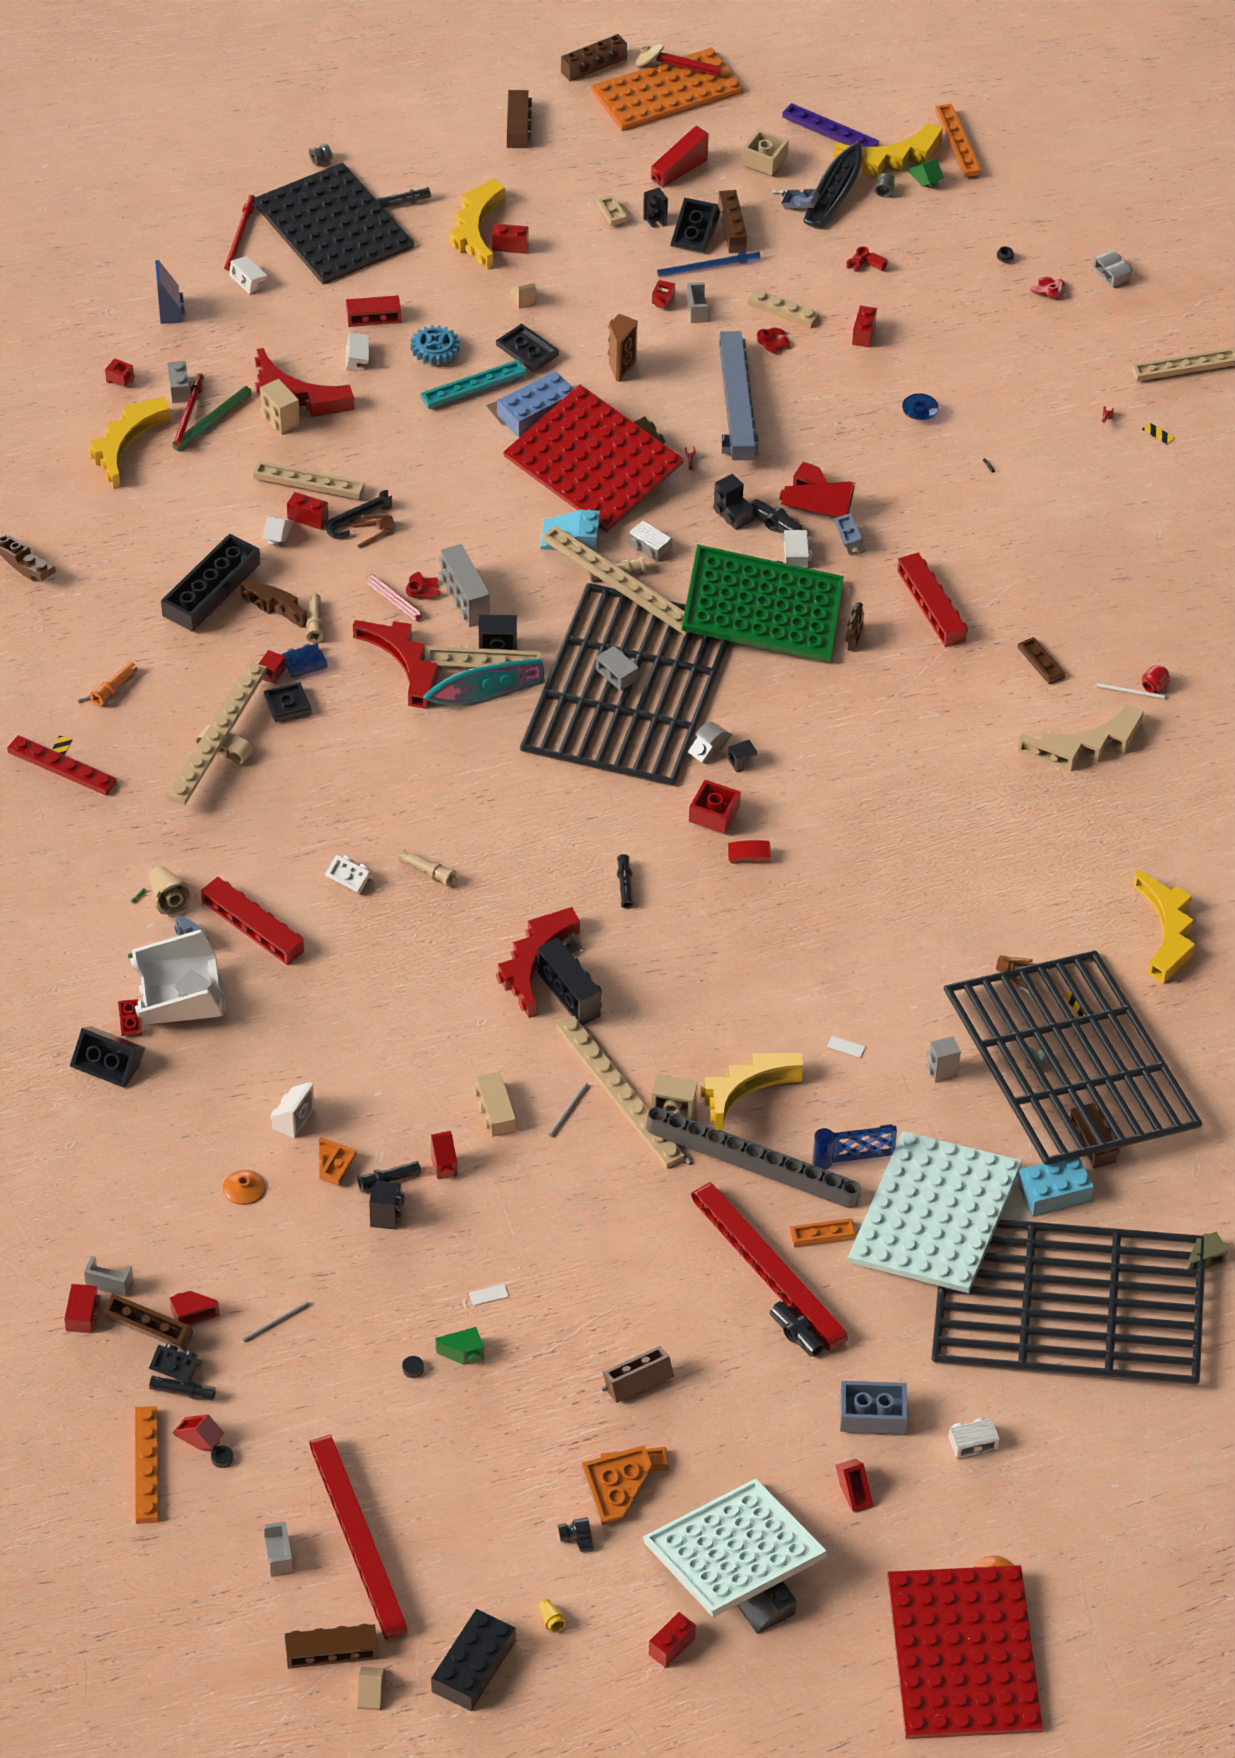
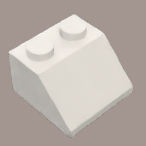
[270,1082,314,1138]

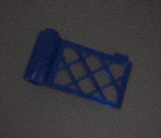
[812,1124,897,1169]

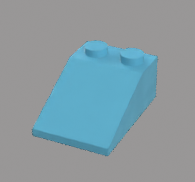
[540,510,600,552]

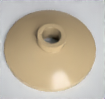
[635,43,664,66]

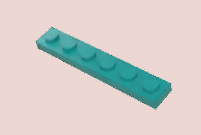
[421,360,526,409]

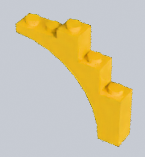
[833,123,943,179]
[449,178,505,269]
[88,396,171,489]
[1133,869,1195,984]
[700,1053,803,1130]

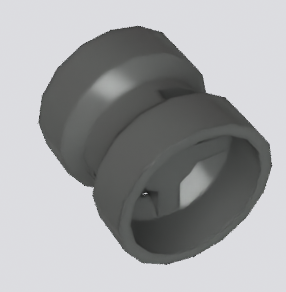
[309,143,332,165]
[875,173,895,198]

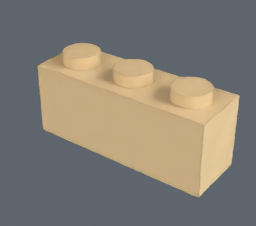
[473,1071,516,1137]

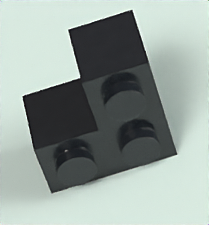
[713,473,754,530]
[369,1181,405,1230]

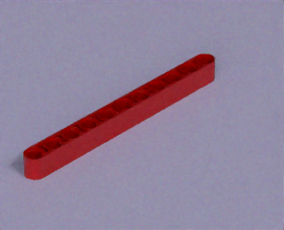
[691,1182,848,1351]
[309,1434,408,1640]

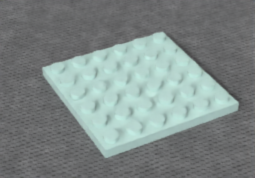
[643,1479,827,1617]

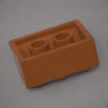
[608,314,638,382]

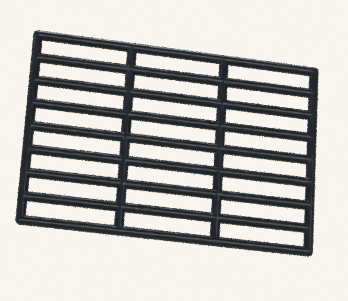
[520,583,730,786]
[944,950,1203,1165]
[931,1219,1206,1385]

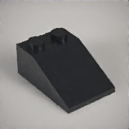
[670,197,721,253]

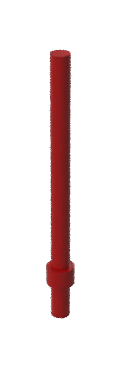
[224,195,255,271]
[173,374,204,446]

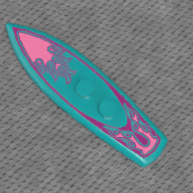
[423,658,544,705]

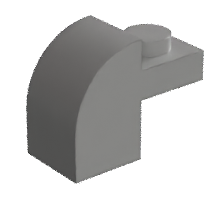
[688,722,732,764]

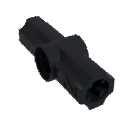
[751,499,803,533]
[770,1301,825,1357]

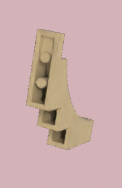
[1017,704,1144,771]

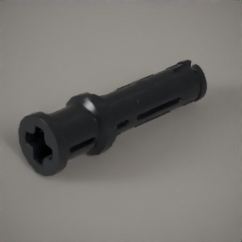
[357,1161,421,1193]

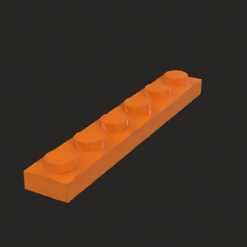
[935,103,981,178]
[135,1406,158,1524]

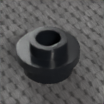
[997,246,1014,262]

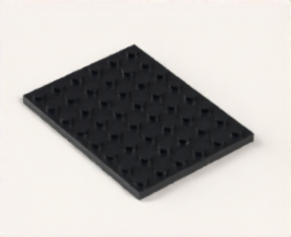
[254,162,414,284]

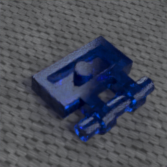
[281,643,328,678]

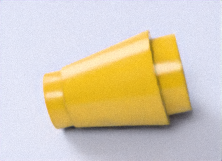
[538,1599,566,1633]

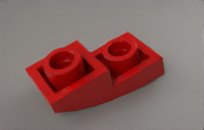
[728,840,771,864]
[118,999,142,1036]

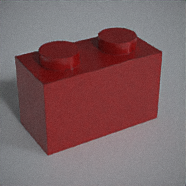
[492,223,529,254]
[852,305,877,348]
[287,492,329,530]
[64,1284,101,1333]
[648,1612,696,1668]

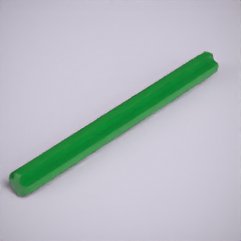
[172,386,252,451]

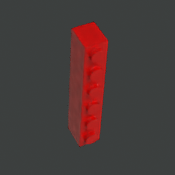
[897,552,968,647]
[201,876,304,965]

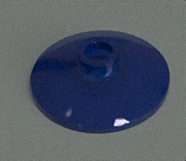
[902,393,938,420]

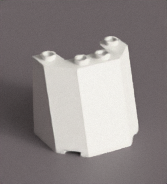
[130,930,227,1024]

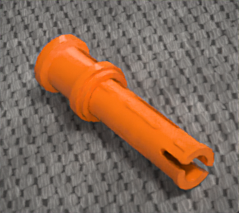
[89,662,138,706]

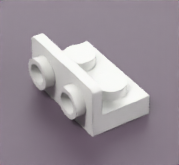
[325,855,374,894]

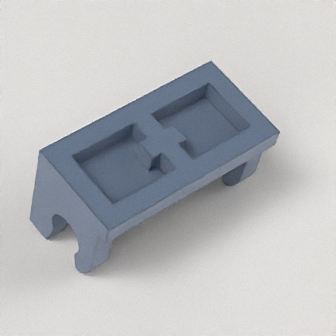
[834,513,865,555]

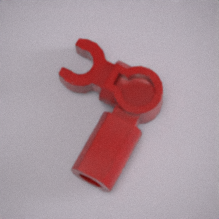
[846,246,888,272]

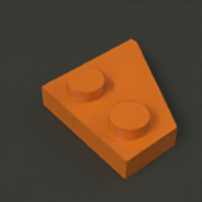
[319,1137,357,1186]

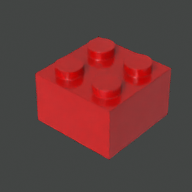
[689,780,741,834]

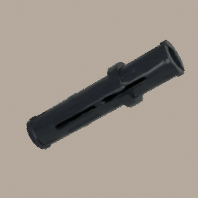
[378,187,431,208]
[617,854,634,909]
[149,1375,216,1401]

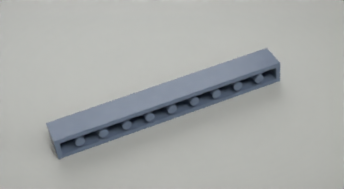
[719,331,758,460]

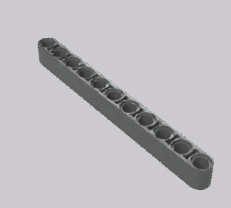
[646,1107,861,1208]

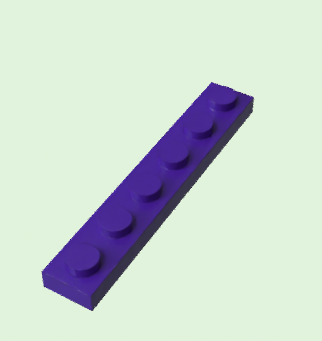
[782,103,879,147]

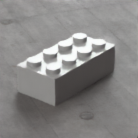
[439,544,490,626]

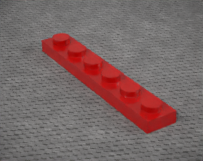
[7,735,117,796]

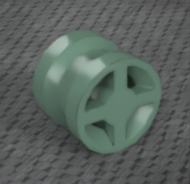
[1026,1047,1045,1069]

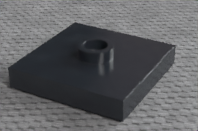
[263,682,312,722]

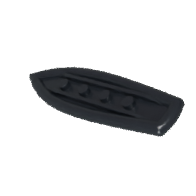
[803,141,862,228]

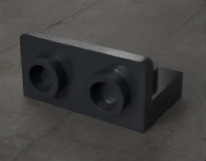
[149,1343,202,1383]

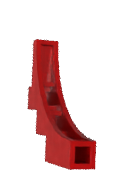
[254,348,354,417]
[353,620,438,709]
[496,907,580,1018]

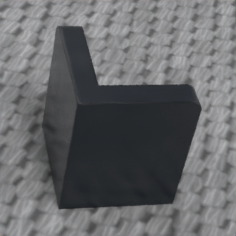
[728,739,757,772]

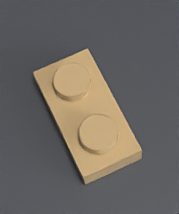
[597,195,627,226]

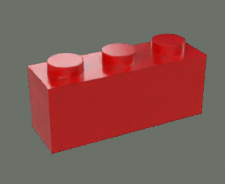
[346,295,401,327]

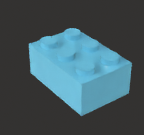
[1018,1158,1094,1217]

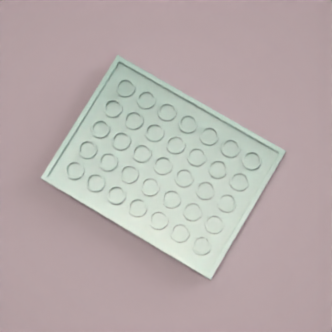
[848,1131,1022,1293]

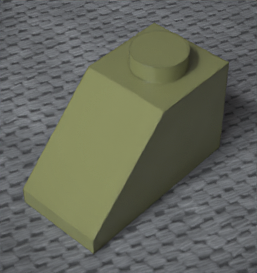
[1187,1231,1228,1270]

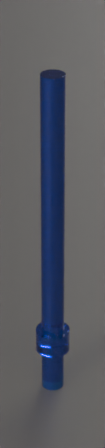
[657,251,760,277]

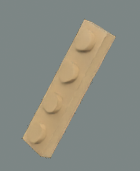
[747,289,819,328]

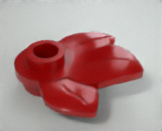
[1030,276,1065,299]
[756,327,791,354]
[406,571,441,598]

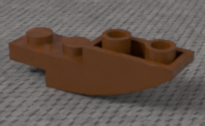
[0,534,56,581]
[241,581,307,628]

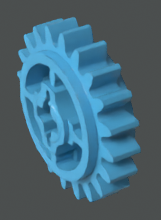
[411,325,460,365]

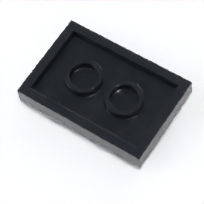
[496,323,559,372]

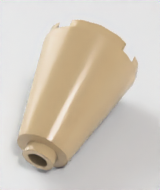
[149,866,194,917]

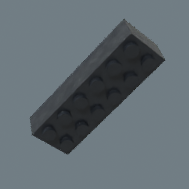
[161,533,261,632]

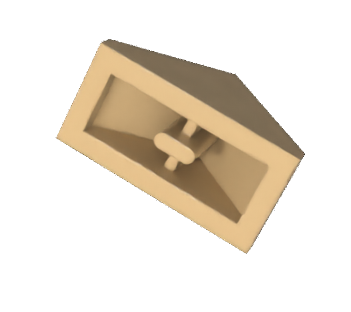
[510,283,536,309]
[357,1667,384,1710]

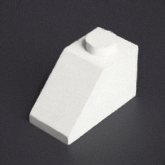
[263,516,294,545]

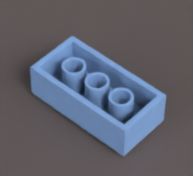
[497,371,574,437]

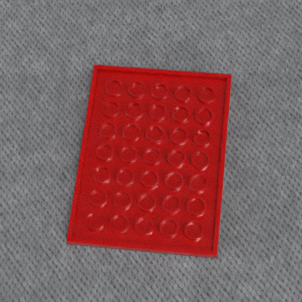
[503,384,684,532]
[887,1565,1043,1739]

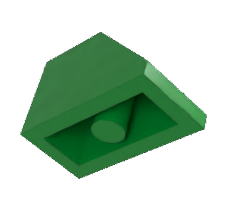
[908,159,944,187]
[435,1327,484,1365]

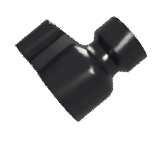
[558,1517,594,1552]

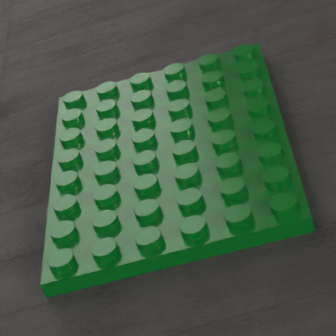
[681,544,844,663]

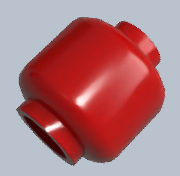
[1142,665,1170,693]

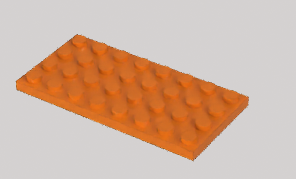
[591,47,743,131]

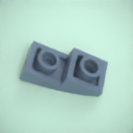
[174,915,209,942]

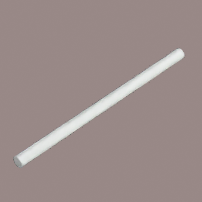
[1096,683,1165,699]

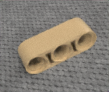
[196,725,254,765]

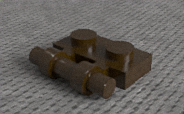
[845,602,865,652]

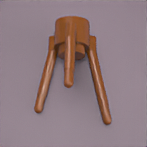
[351,513,394,548]
[996,955,1035,989]

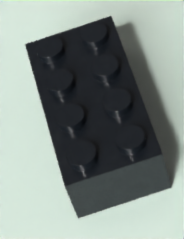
[537,938,602,1026]
[431,1609,516,1711]

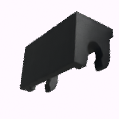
[643,187,668,228]

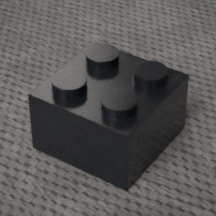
[479,615,517,650]

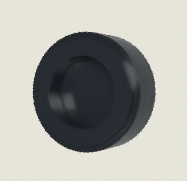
[402,1356,424,1378]
[211,1445,233,1468]

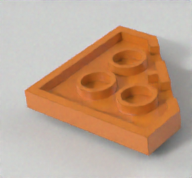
[582,1445,652,1525]

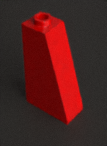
[651,125,709,188]
[779,481,856,517]

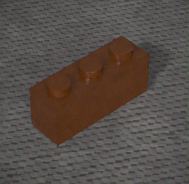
[1070,1103,1119,1169]
[603,1346,674,1403]

